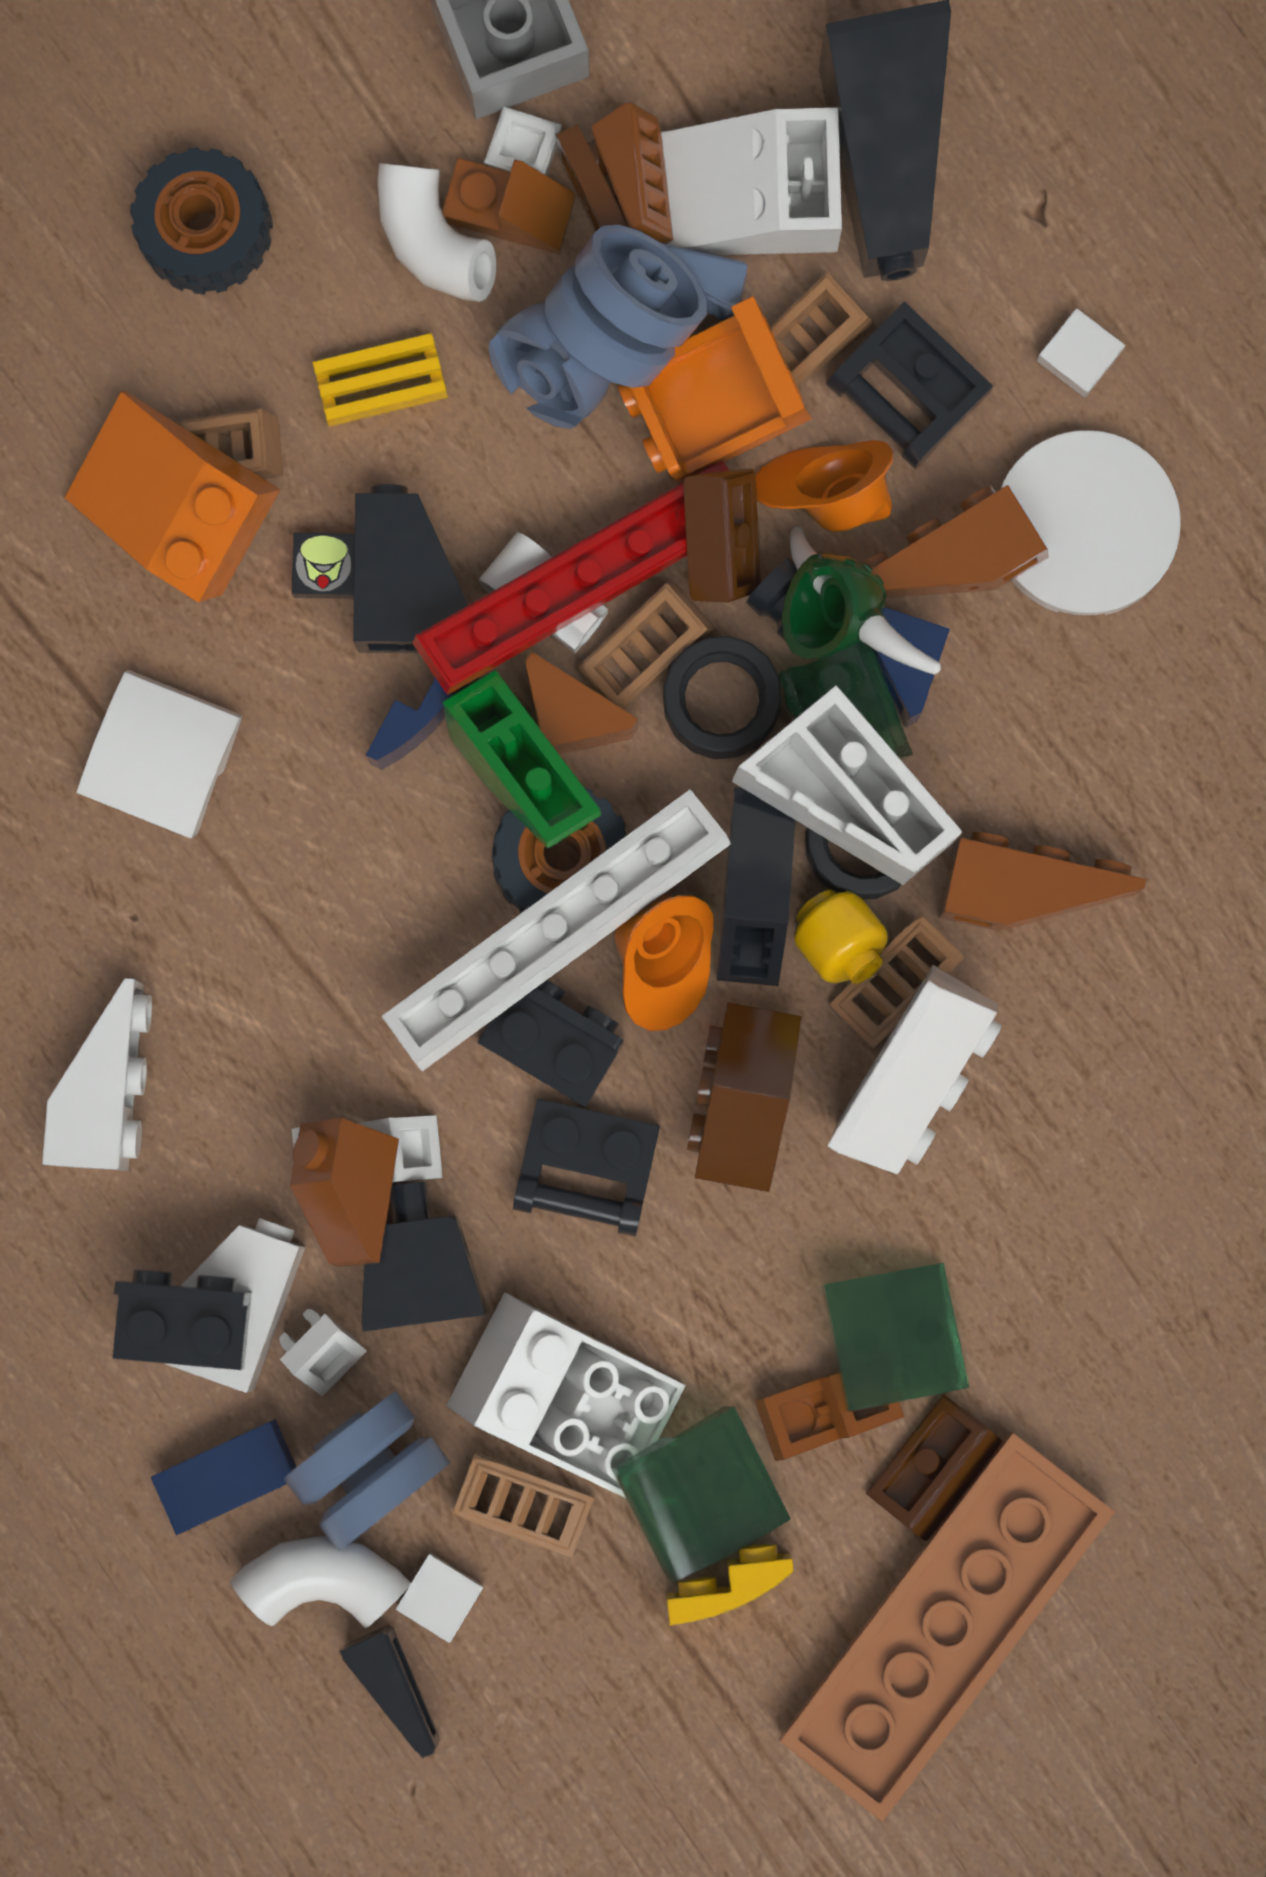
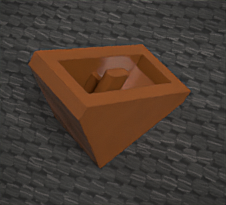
[525,652,638,755]

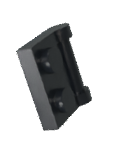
[826,301,993,469]
[513,1099,660,1237]

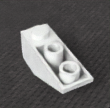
[42,979,152,1171]

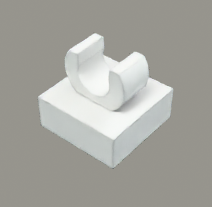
[279,1309,367,1396]

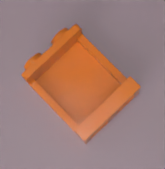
[617,296,812,484]

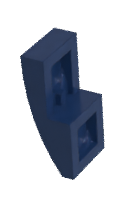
[366,678,470,770]
[150,1419,297,1536]

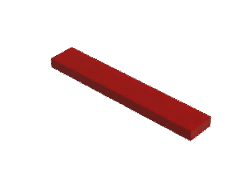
[413,460,729,695]

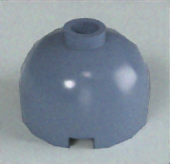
[488,302,610,429]

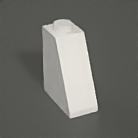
[163,1218,305,1393]

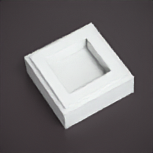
[484,107,562,176]
[1037,308,1125,398]
[395,1552,484,1643]

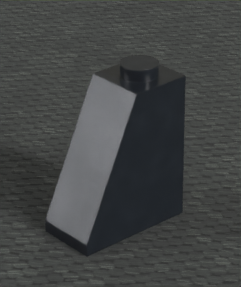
[353,484,468,653]
[716,788,795,986]

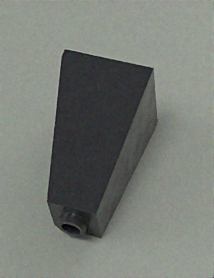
[819,0,951,281]

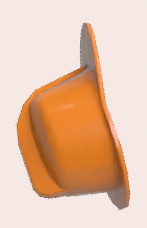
[755,440,894,532]
[614,894,714,1031]

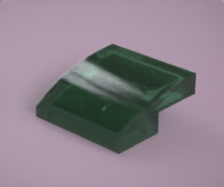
[822,1263,969,1412]
[612,1406,791,1582]

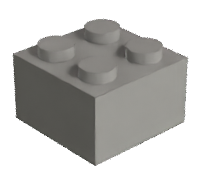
[431,0,590,120]

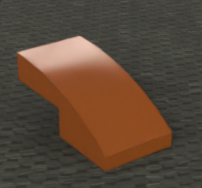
[754,1357,904,1461]

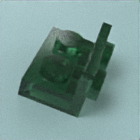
[779,641,913,760]

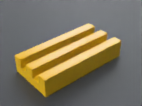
[312,333,448,427]

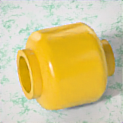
[794,889,888,984]

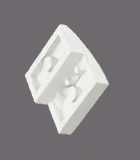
[76,670,243,839]

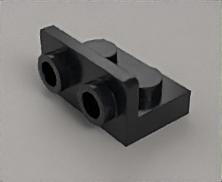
[477,980,624,1108]
[112,1269,252,1370]

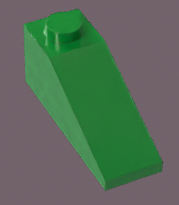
[443,670,601,849]

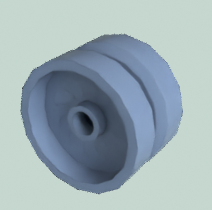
[544,225,707,388]
[283,1391,451,1551]

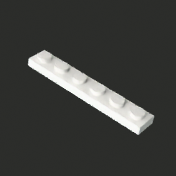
[382,789,731,1071]

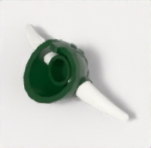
[782,526,941,674]

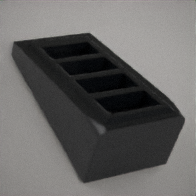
[339,1625,441,1758]

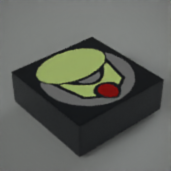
[292,533,355,599]

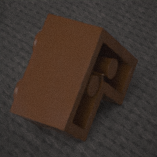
[687,1002,802,1192]

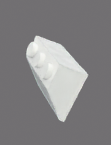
[828,965,1002,1175]

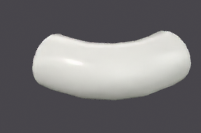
[377,163,496,302]
[230,1536,411,1629]

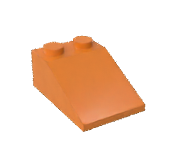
[64,391,281,603]

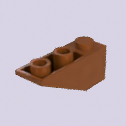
[862,485,1049,598]
[939,832,1146,931]

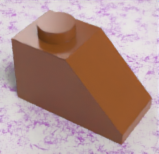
[290,1118,399,1267]

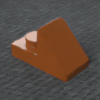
[442,158,576,255]

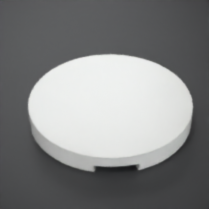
[1000,430,1181,615]

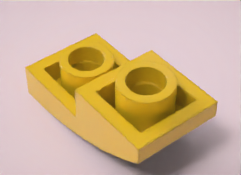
[666,1544,794,1626]

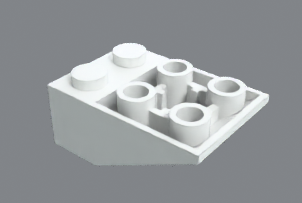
[661,108,842,255]
[446,1292,686,1499]

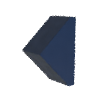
[863,607,950,728]

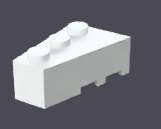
[732,686,962,885]

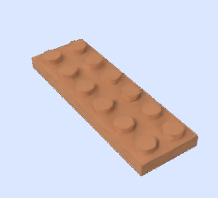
[779,1431,1115,1822]

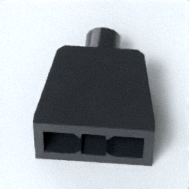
[362,1181,487,1332]

